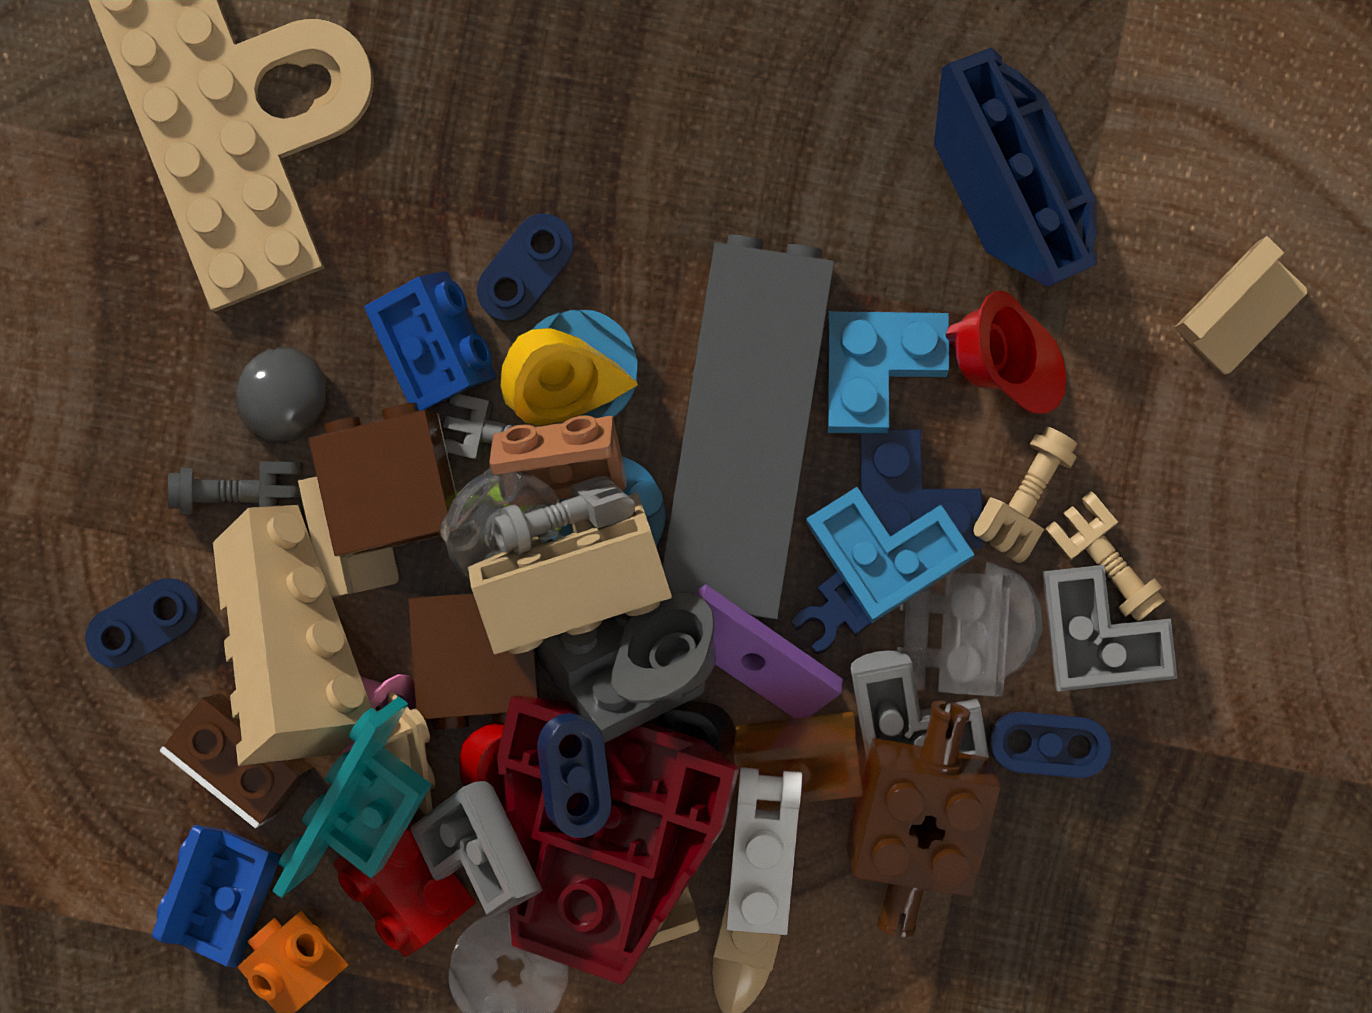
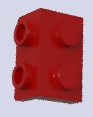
[333,820,476,957]

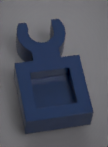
[792,572,874,655]

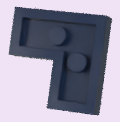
[860,429,982,549]

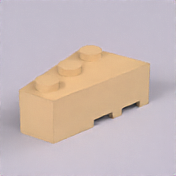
[468,492,672,655]

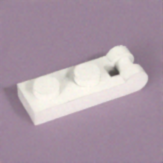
[727,767,802,935]

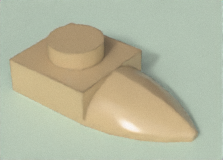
[712,896,781,1013]

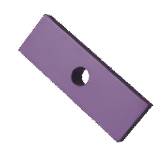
[694,584,843,723]

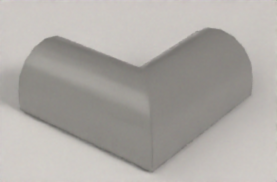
[1043,565,1177,691]
[850,650,989,761]
[410,781,542,917]

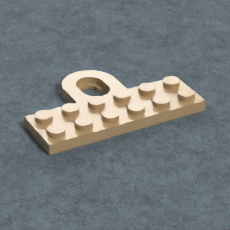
[89,0,374,312]

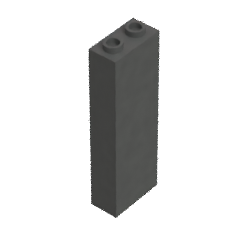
[663,235,834,619]

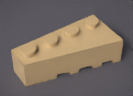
[213,505,372,766]

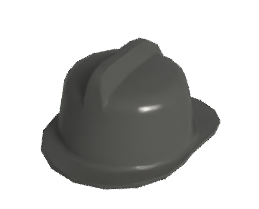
[611,592,716,703]

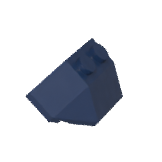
[934,48,1097,287]

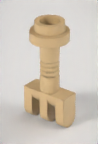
[973,427,1077,563]
[1044,491,1166,622]

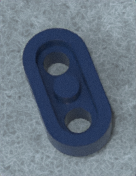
[477,213,574,322]
[85,578,201,668]
[989,711,1111,778]
[537,713,611,838]

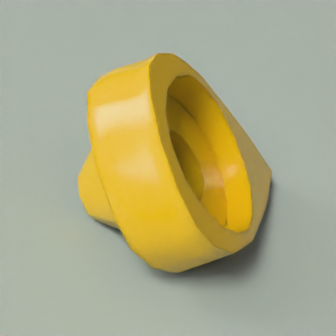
[500,328,638,426]

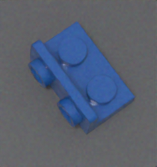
[364,271,496,411]

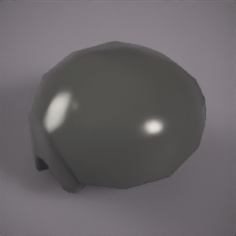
[235,347,327,443]

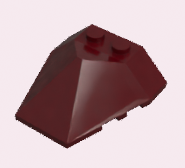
[497,695,739,985]

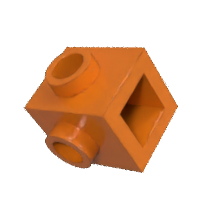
[237,911,348,1013]

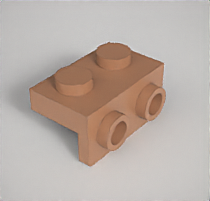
[489,415,627,506]

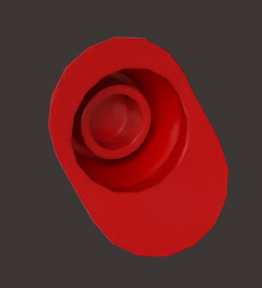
[945,290,1067,414]

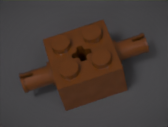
[846,701,1001,938]

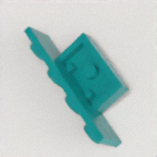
[272,696,432,898]

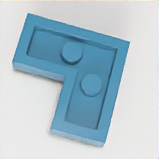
[827,311,949,434]
[806,487,975,623]

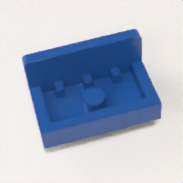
[152,825,282,967]

